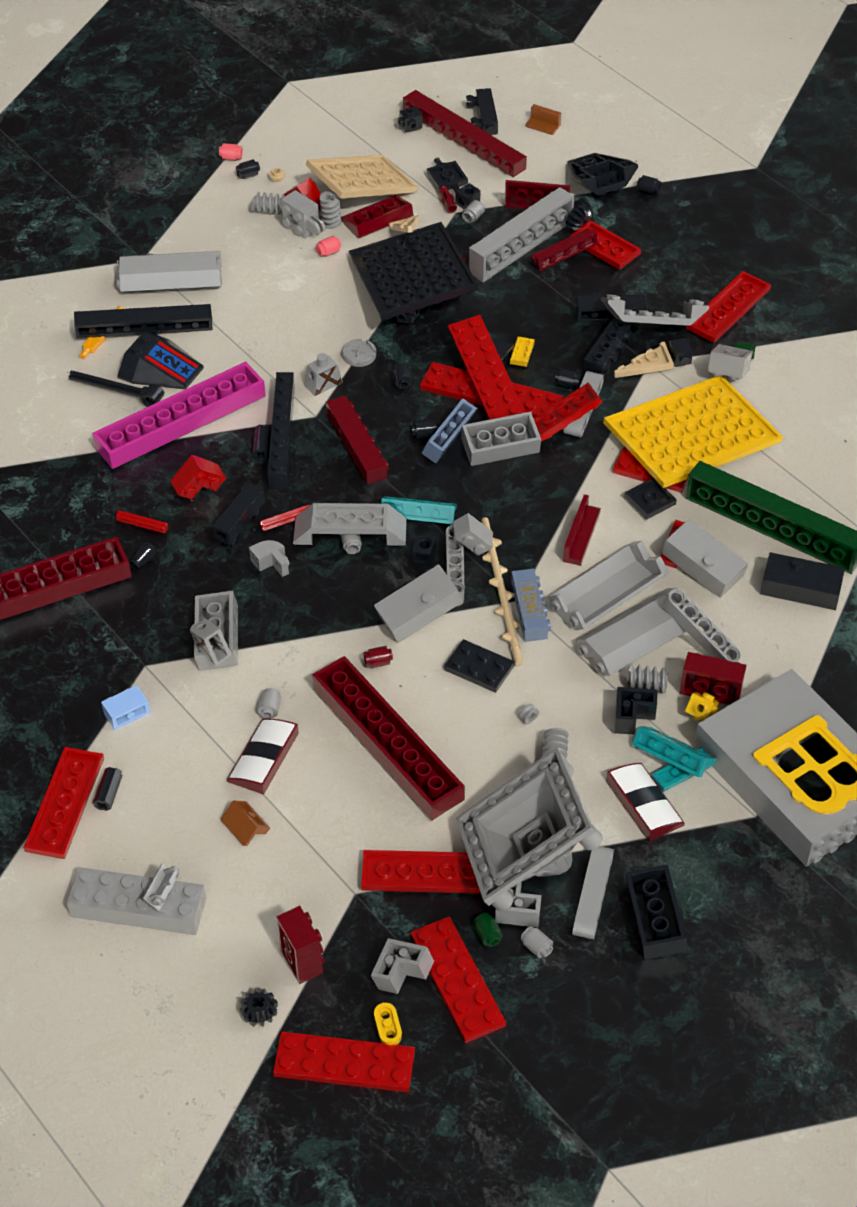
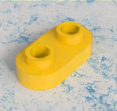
[374,1003,402,1045]

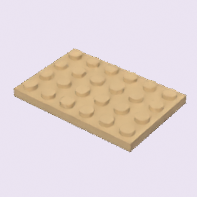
[306,155,418,199]

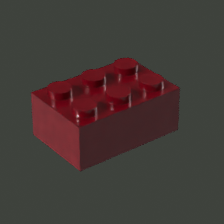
[679,652,747,705]
[276,906,325,984]

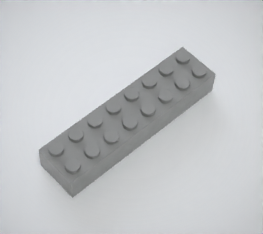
[469,187,574,282]

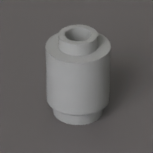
[462,200,485,223]
[341,534,362,554]
[258,688,281,719]
[521,926,553,958]

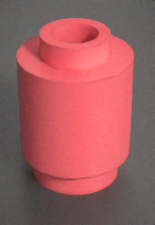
[219,143,243,160]
[315,236,341,257]

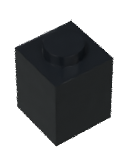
[669,338,693,367]

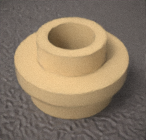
[269,168,285,182]

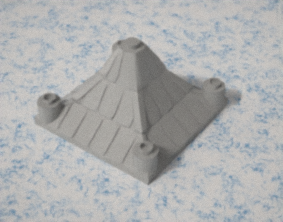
[456,747,602,911]

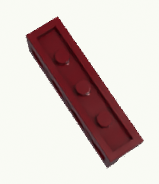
[530,228,598,271]
[563,494,601,566]

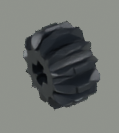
[565,204,592,232]
[240,988,278,1027]

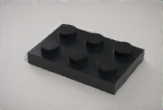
[444,639,515,693]

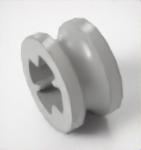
[519,704,539,724]

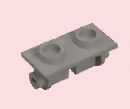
[142,863,179,911]

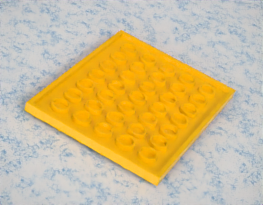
[604,376,783,488]

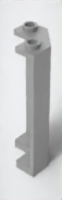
[117,251,222,292]
[548,541,669,630]
[576,588,690,676]

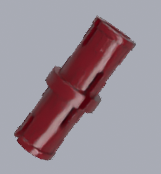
[438,186,457,213]

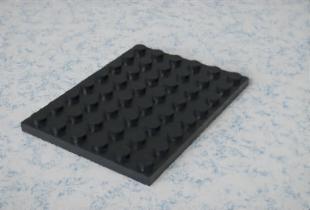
[349,222,479,321]

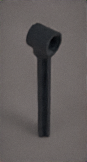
[69,370,165,407]

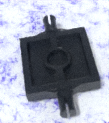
[427,157,468,193]

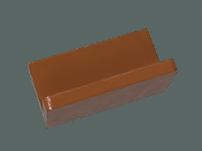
[526,104,561,135]
[221,800,270,846]

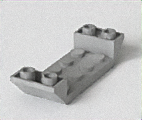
[601,294,709,326]
[293,503,406,546]

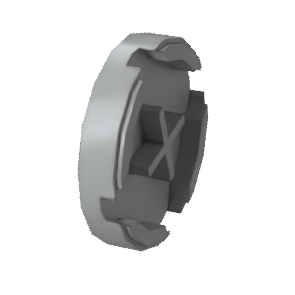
[342,339,376,367]

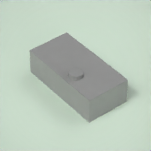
[461,412,541,466]
[662,519,748,598]
[374,564,463,643]
[194,591,238,670]

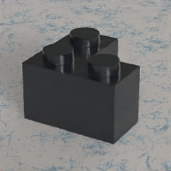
[614,687,658,735]

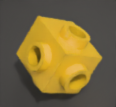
[685,692,719,722]

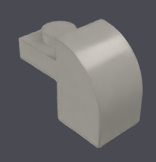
[249,540,290,577]

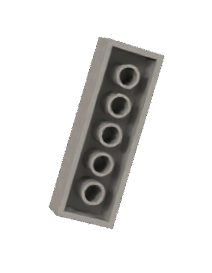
[67,867,206,935]

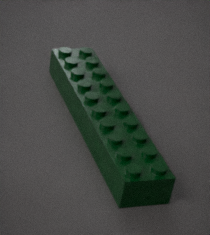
[686,460,857,575]

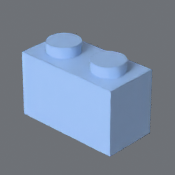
[101,685,150,730]

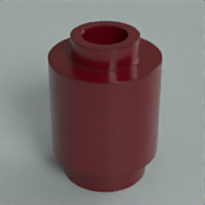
[363,646,393,668]

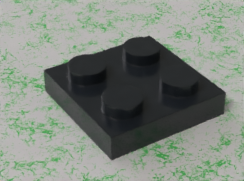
[625,478,677,519]

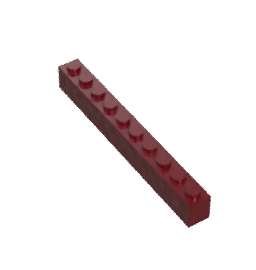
[403,90,527,178]

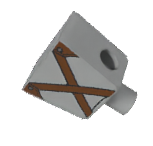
[305,353,342,396]
[190,619,231,666]

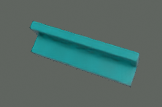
[381,496,457,524]
[632,726,717,777]

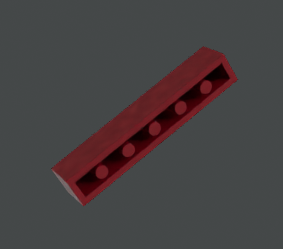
[326,396,389,484]

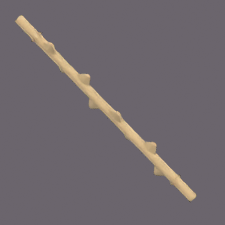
[481,518,523,666]

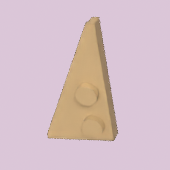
[389,215,420,233]
[614,342,674,378]

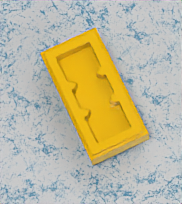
[510,337,535,367]

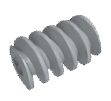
[320,191,341,229]
[252,192,285,215]
[627,663,669,693]
[541,728,569,761]

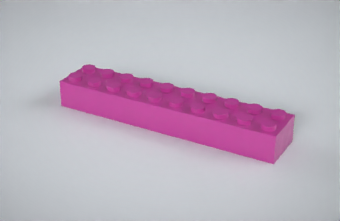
[92,361,266,469]

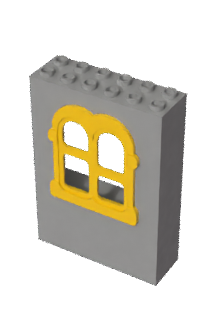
[694,669,857,867]

